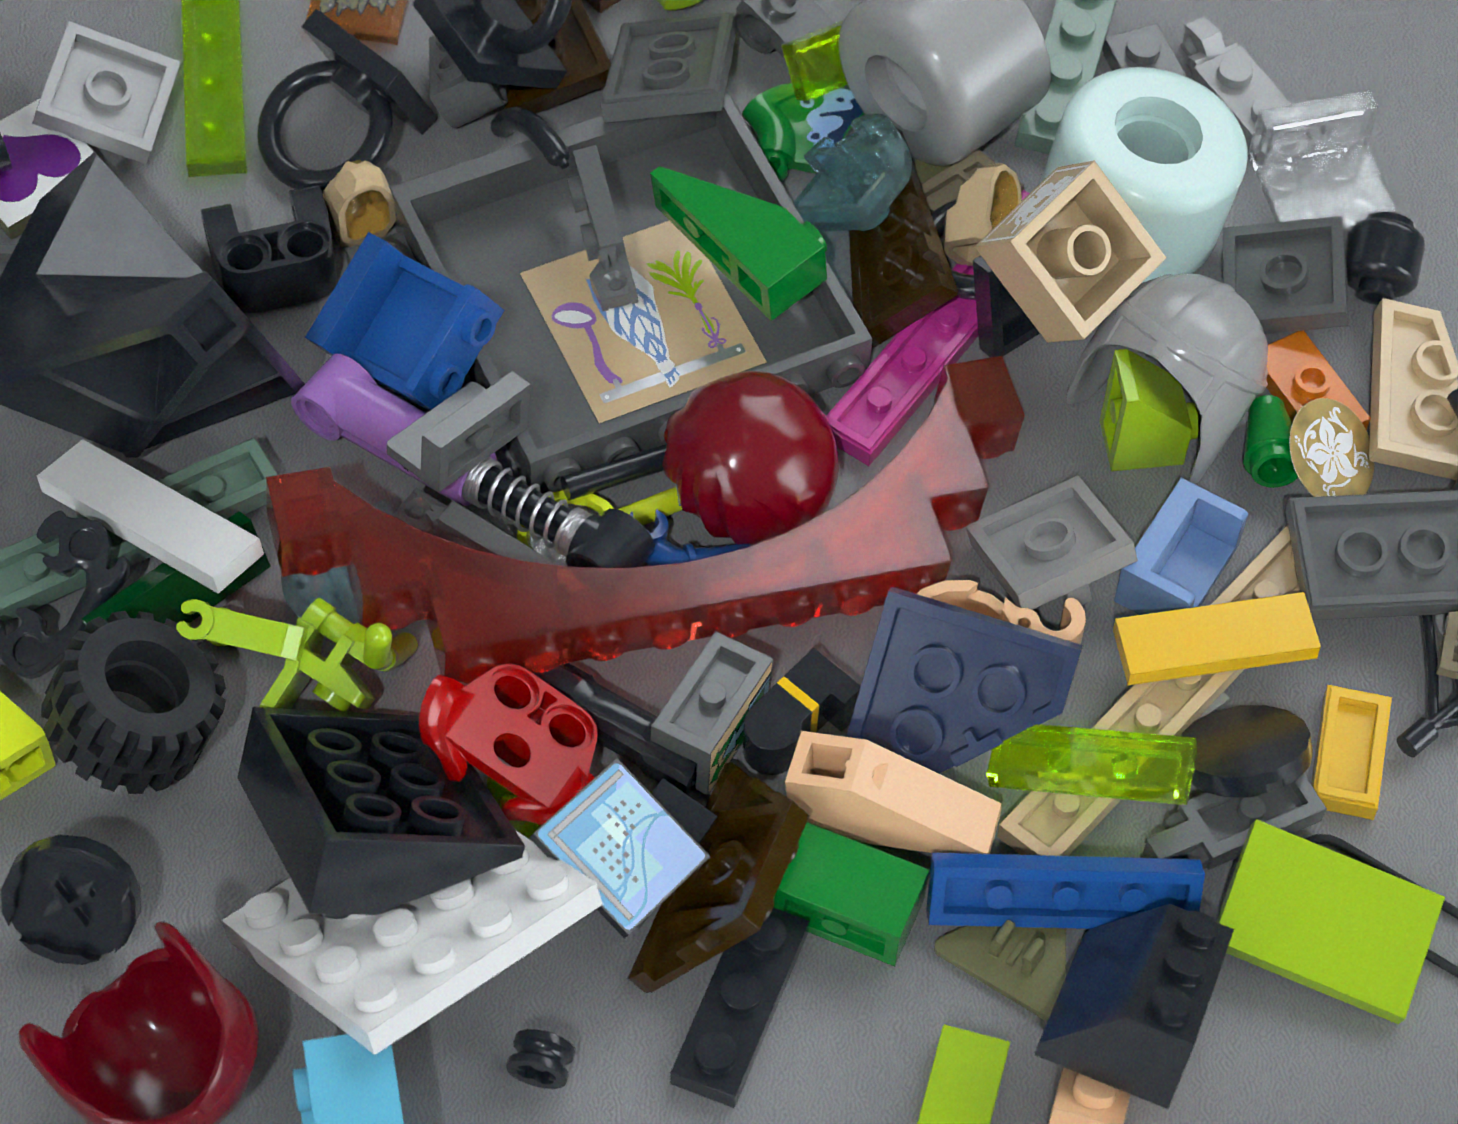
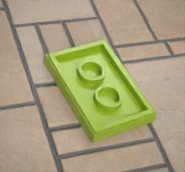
[1216,819,1445,1025]

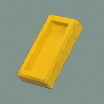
[1311,685,1392,820]

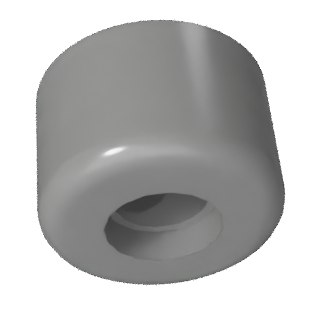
[838,0,1051,166]

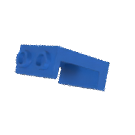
[305,232,505,410]

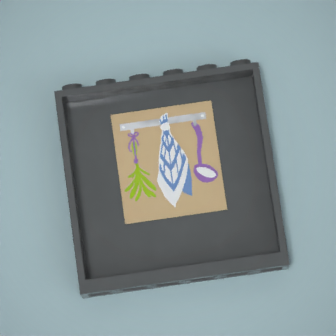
[390,90,872,494]

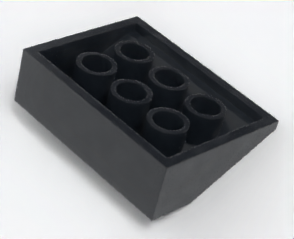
[237,707,525,919]

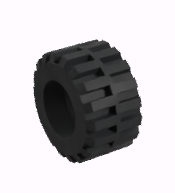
[41,611,226,794]

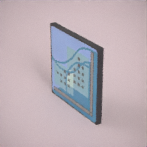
[529,758,710,939]

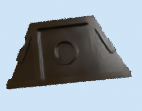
[627,762,809,993]

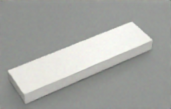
[37,439,264,593]

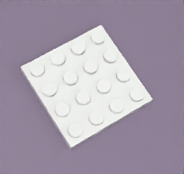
[221,830,603,1055]

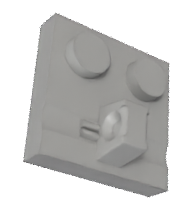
[32,21,181,164]
[966,475,1138,610]

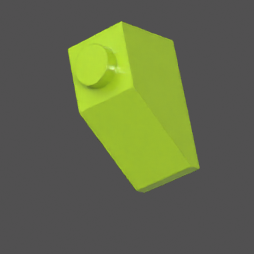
[1100,349,1199,472]

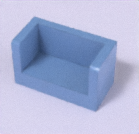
[1114,477,1248,615]

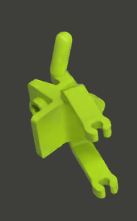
[176,597,418,712]

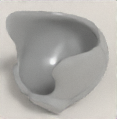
[1066,273,1268,484]

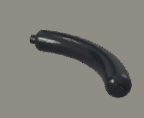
[490,107,570,169]

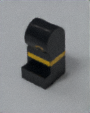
[742,648,861,775]

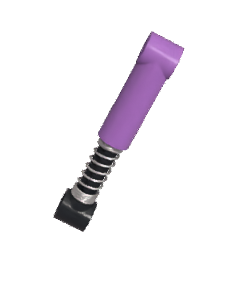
[291,354,655,599]

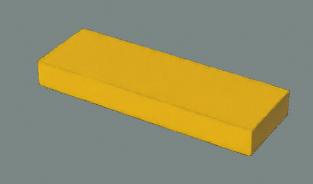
[1113,592,1321,685]

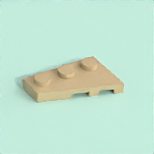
[1369,298,1458,480]

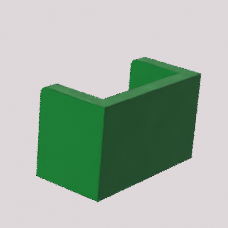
[773,822,929,967]

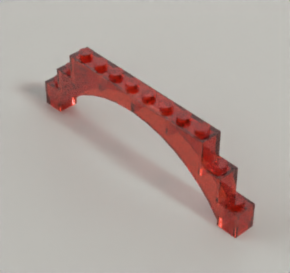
[266,356,1025,684]

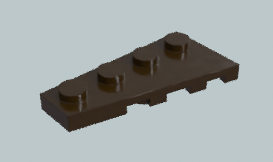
[844,121,959,349]

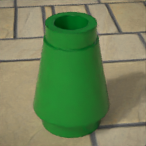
[1243,395,1298,488]

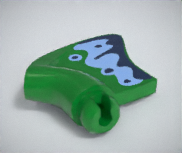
[742,81,866,182]

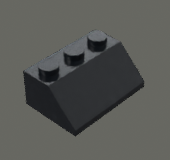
[1034,904,1234,1109]

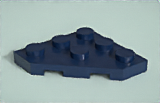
[846,587,1083,774]

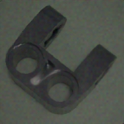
[200,185,337,313]

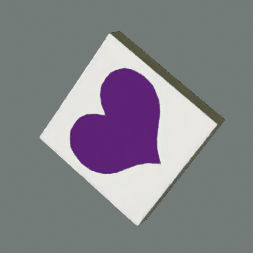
[0,99,94,240]

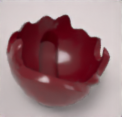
[663,371,839,548]

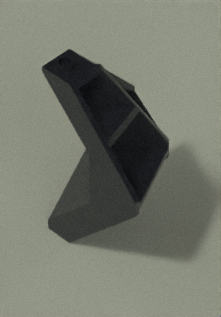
[0,152,305,458]

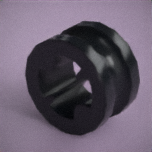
[506,1029,575,1089]

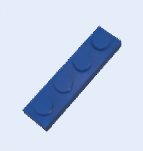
[926,853,1205,929]

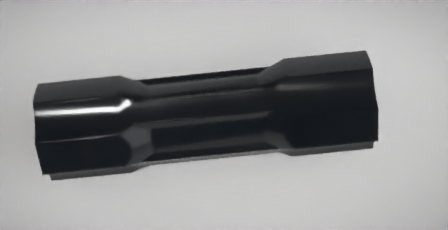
[530,653,697,795]

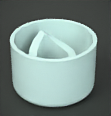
[1040,67,1247,283]

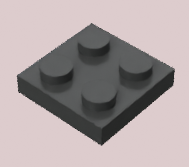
[1223,215,1349,334]

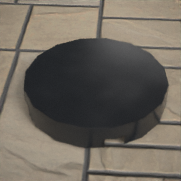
[1178,705,1313,797]

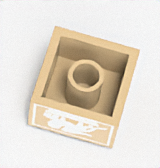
[975,160,1166,343]

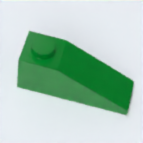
[650,166,827,321]

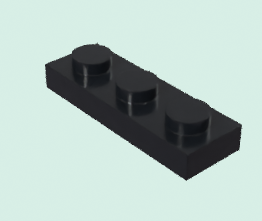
[670,908,810,1108]

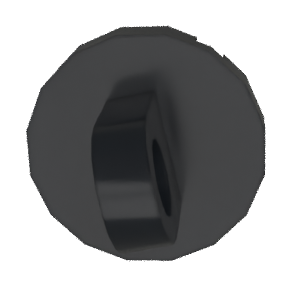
[1,835,141,965]

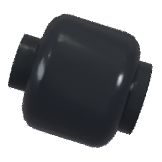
[1346,211,1425,305]

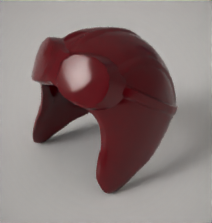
[19,922,259,1124]

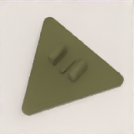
[934,920,1066,1021]

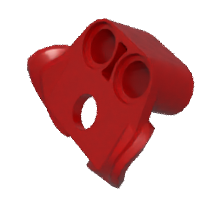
[419,663,598,825]

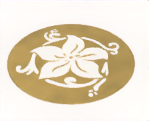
[1289,398,1374,497]

